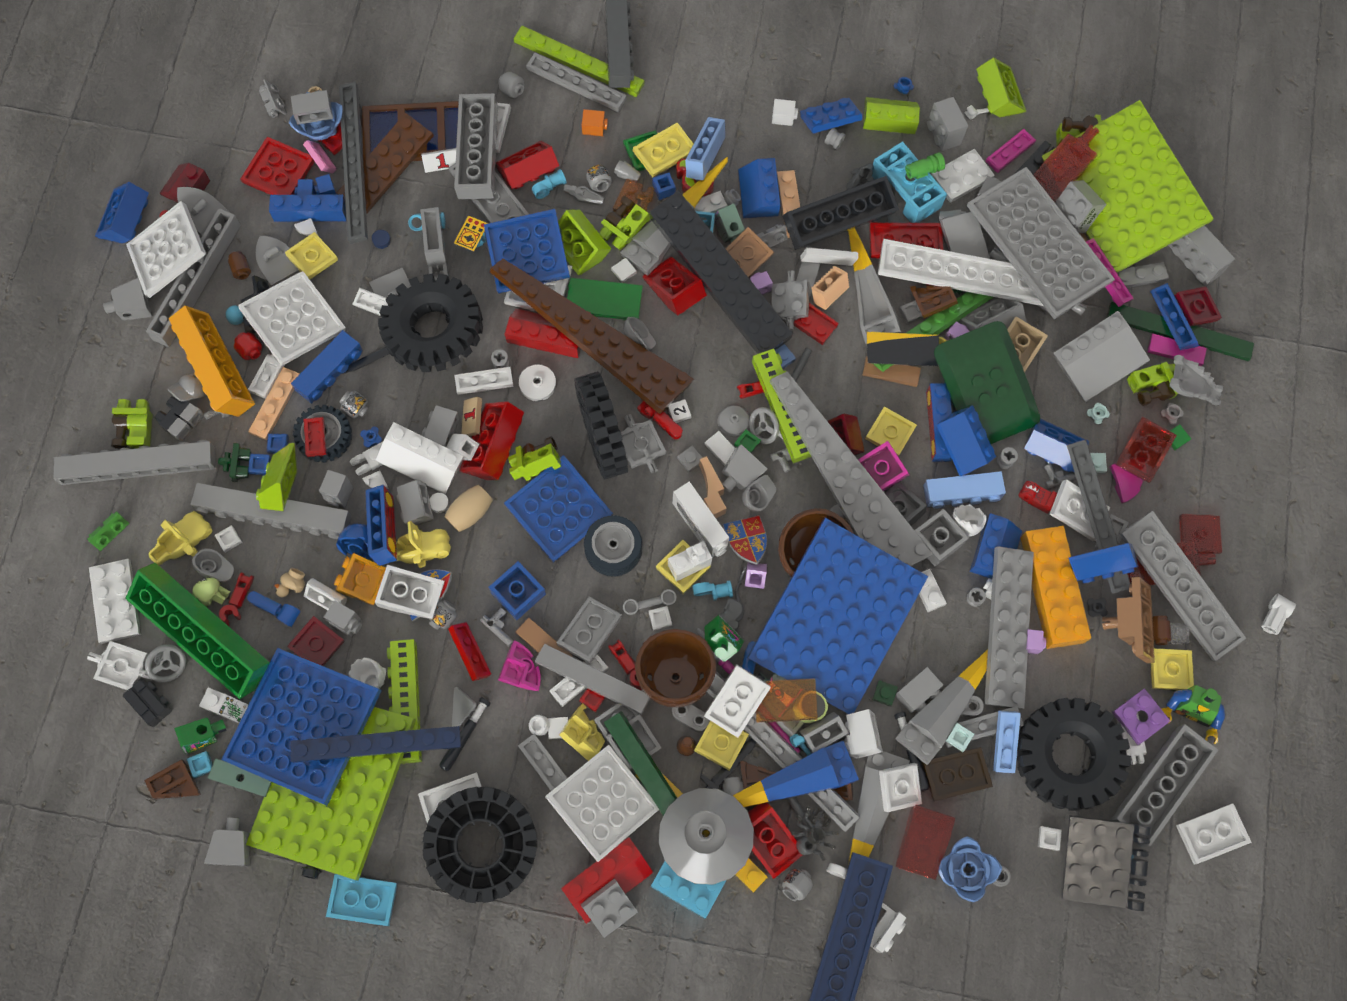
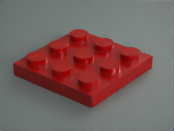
[240,137,315,195]

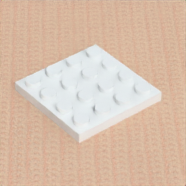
[126,201,206,298]
[238,271,346,366]
[545,745,659,862]

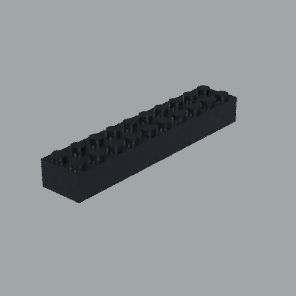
[649,190,793,354]

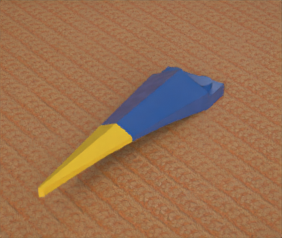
[733,741,859,807]

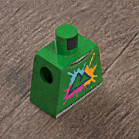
[704,615,745,662]
[174,718,227,755]

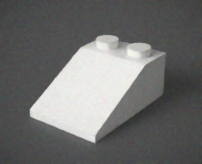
[375,565,445,619]

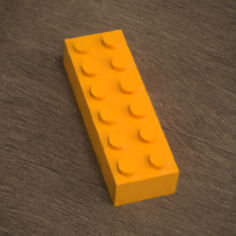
[168,306,255,417]
[1020,526,1091,649]

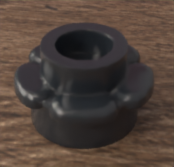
[301,864,322,879]

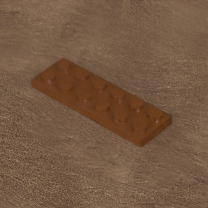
[337,113,434,215]

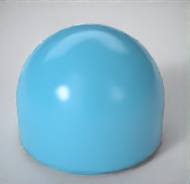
[225,305,244,325]

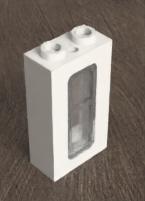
[672,481,729,558]

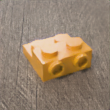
[334,553,386,606]

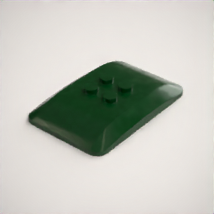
[934,321,1040,444]

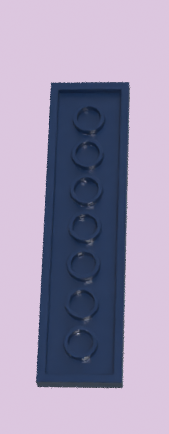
[808,852,893,1001]

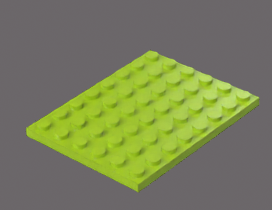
[1042,100,1213,273]
[246,707,416,881]

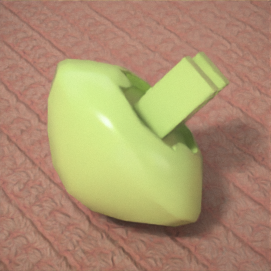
[192,577,230,607]

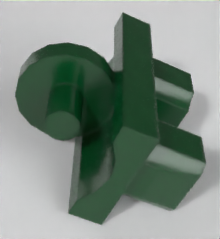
[218,443,252,482]

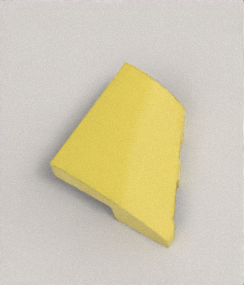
[559,703,605,761]

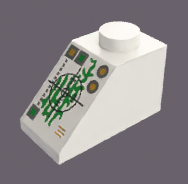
[199,688,248,723]

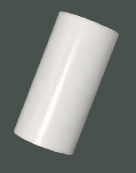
[303,578,347,610]

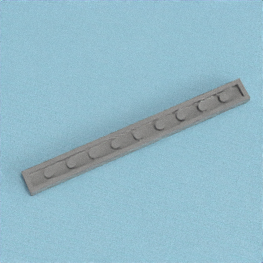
[707,671,860,832]

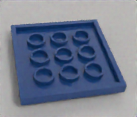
[484,209,570,294]
[504,455,613,563]

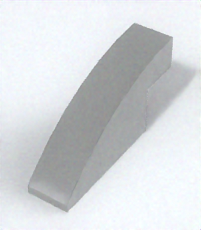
[420,207,449,280]

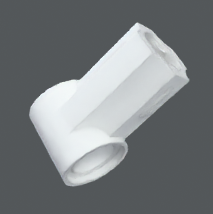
[1261,593,1296,635]

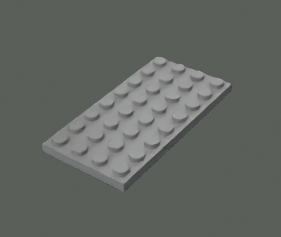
[967,167,1115,319]

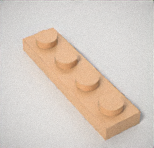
[777,170,800,238]
[248,367,300,441]

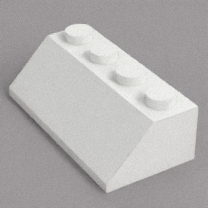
[376,422,463,495]

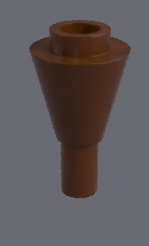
[677,736,697,756]

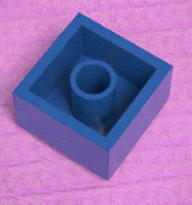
[489,561,546,620]

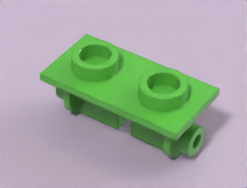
[87,511,130,551]

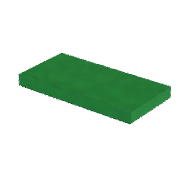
[567,278,643,320]

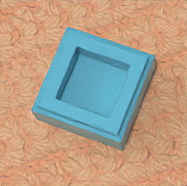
[187,751,213,778]

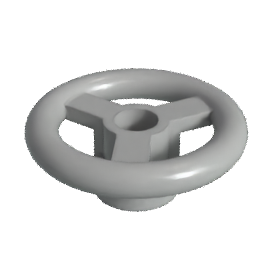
[749,407,779,444]
[145,644,186,683]

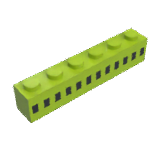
[752,349,811,463]
[387,639,422,764]

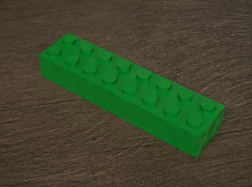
[125,563,270,699]

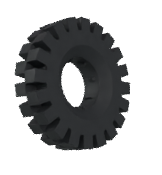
[378,274,483,372]
[574,372,628,480]
[1016,698,1131,811]
[422,787,537,903]

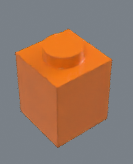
[582,109,608,136]

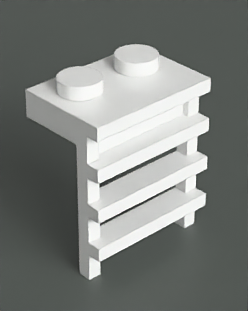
[870,903,906,953]

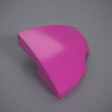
[1110,458,1146,504]
[498,640,541,691]

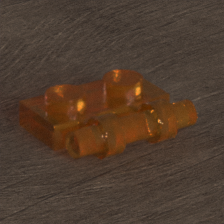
[613,179,655,216]

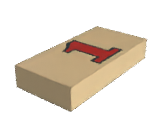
[461,397,482,437]

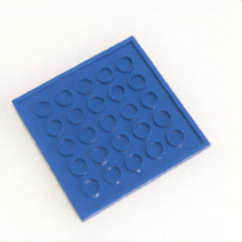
[221,648,382,806]

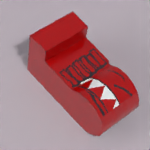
[1018,481,1057,514]

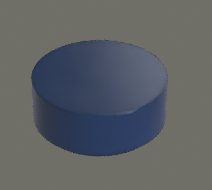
[372,230,391,249]

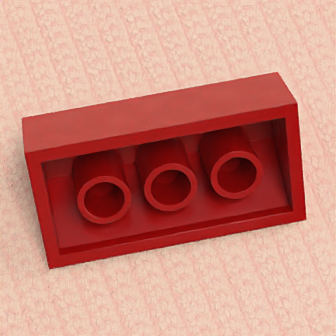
[505,309,581,358]
[459,401,524,480]
[561,837,653,924]

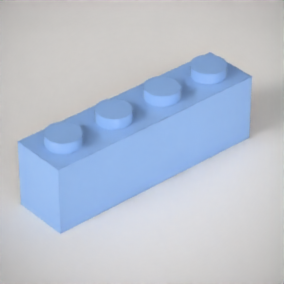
[685,117,725,180]
[923,471,1006,509]

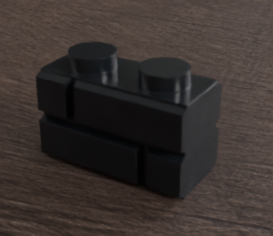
[123,679,172,727]

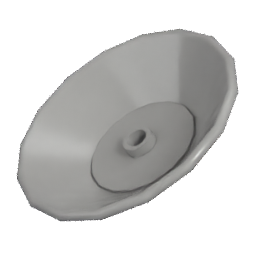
[659,788,754,885]

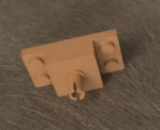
[1102,577,1155,663]

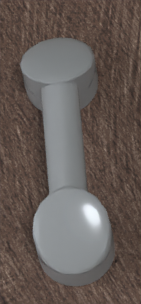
[623,589,677,615]

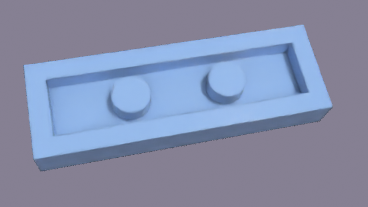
[993,711,1021,773]

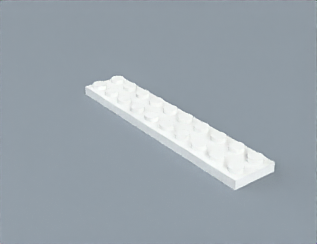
[878,239,1043,306]

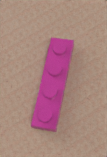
[1086,238,1134,307]

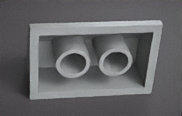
[958,297,1027,331]

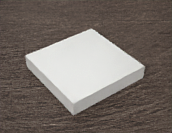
[879,763,922,812]

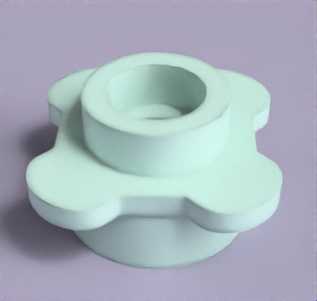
[1087,403,1110,424]

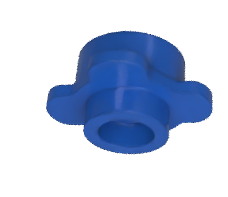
[893,77,914,94]
[360,427,382,447]

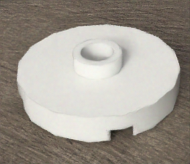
[519,365,556,401]

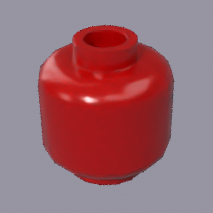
[234,332,263,360]

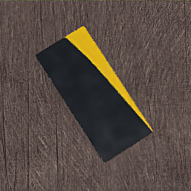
[867,332,939,366]

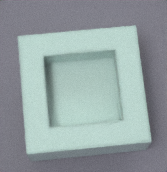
[1090,453,1107,473]
[946,723,974,752]

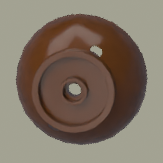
[778,508,854,577]
[635,629,716,708]

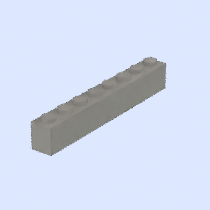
[146,209,241,347]
[54,440,216,485]
[190,483,352,539]

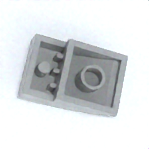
[593,703,661,770]

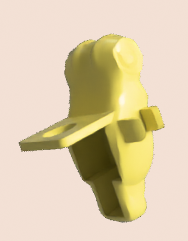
[149,511,212,565]
[396,521,451,568]

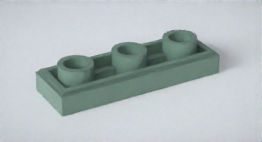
[208,759,272,797]

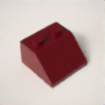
[160,163,210,203]
[827,413,865,456]

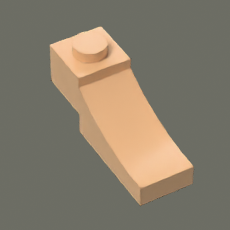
[699,456,727,518]

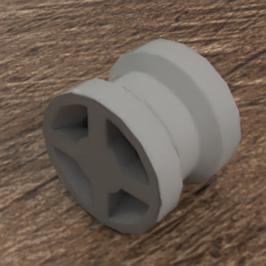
[824,128,846,150]

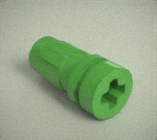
[905,152,945,179]

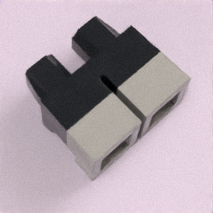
[154,396,204,442]

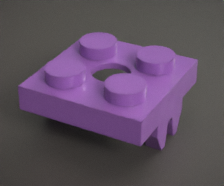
[1112,688,1170,745]

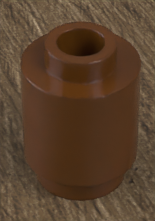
[228,251,251,280]
[1152,616,1172,645]

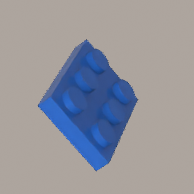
[800,98,862,133]

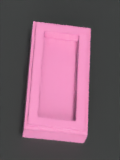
[303,140,337,174]

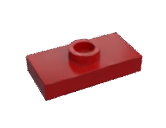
[304,417,326,457]

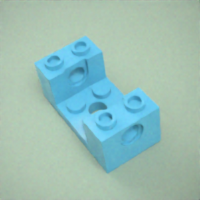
[872,141,947,223]

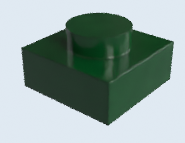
[872,680,898,707]

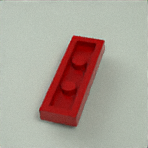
[448,622,491,681]

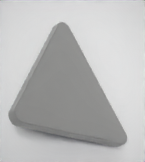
[452,687,476,727]

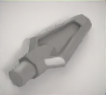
[563,184,605,204]

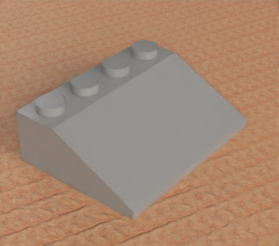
[1054,311,1150,402]

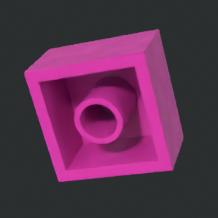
[858,441,910,491]

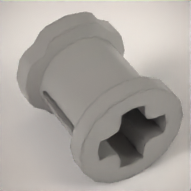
[491,349,509,369]
[997,447,1018,469]

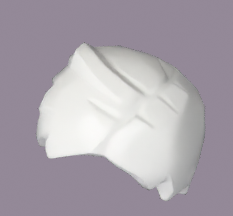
[953,504,986,536]
[349,658,386,689]

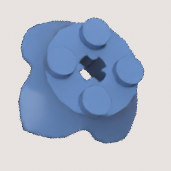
[289,92,343,141]
[938,836,1002,902]

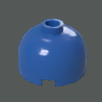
[336,524,371,560]

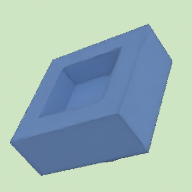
[775,344,796,369]

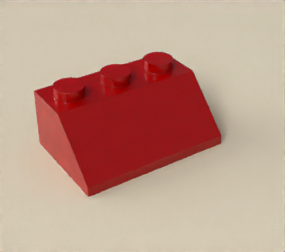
[495,141,559,189]

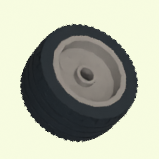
[584,515,642,577]

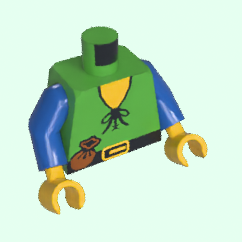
[1161,685,1225,744]

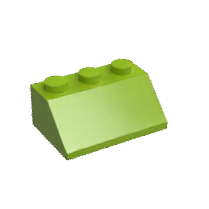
[976,57,1026,117]
[863,97,920,134]
[558,209,611,275]
[256,443,298,511]

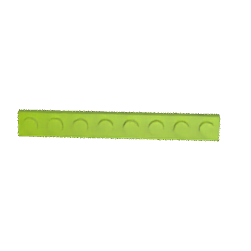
[514,26,644,97]

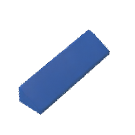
[1150,283,1199,350]

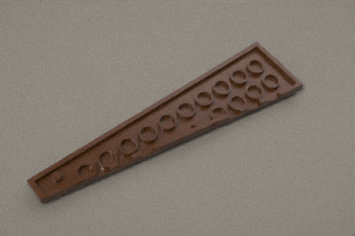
[490,259,694,414]

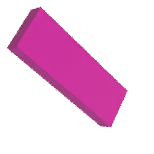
[985,129,1036,173]
[1147,334,1207,366]

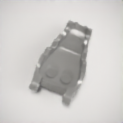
[1170,355,1223,405]

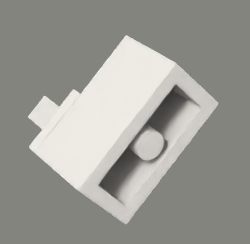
[668,541,712,582]
[844,709,883,759]

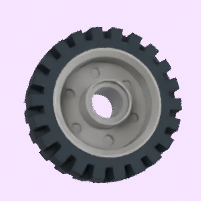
[293,405,352,463]

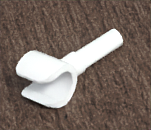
[965,105,989,119]

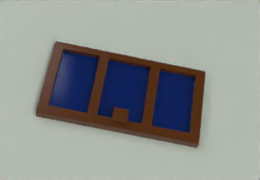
[362,101,459,161]

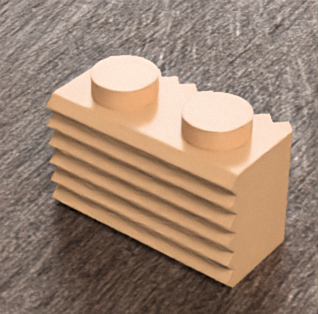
[811,266,850,310]

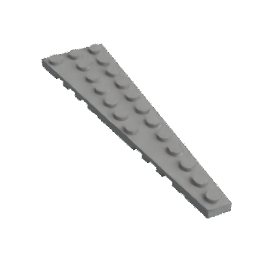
[770,372,933,566]

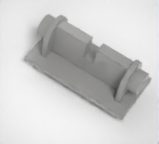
[259,79,286,118]
[757,224,788,248]

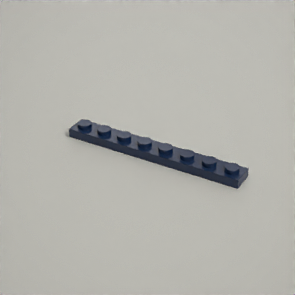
[290,726,461,763]

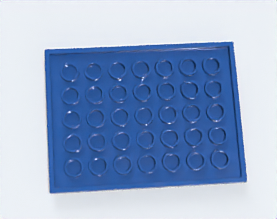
[747,518,928,714]

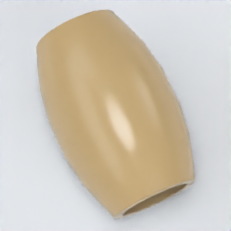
[444,485,493,532]

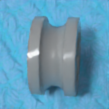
[966,588,986,607]

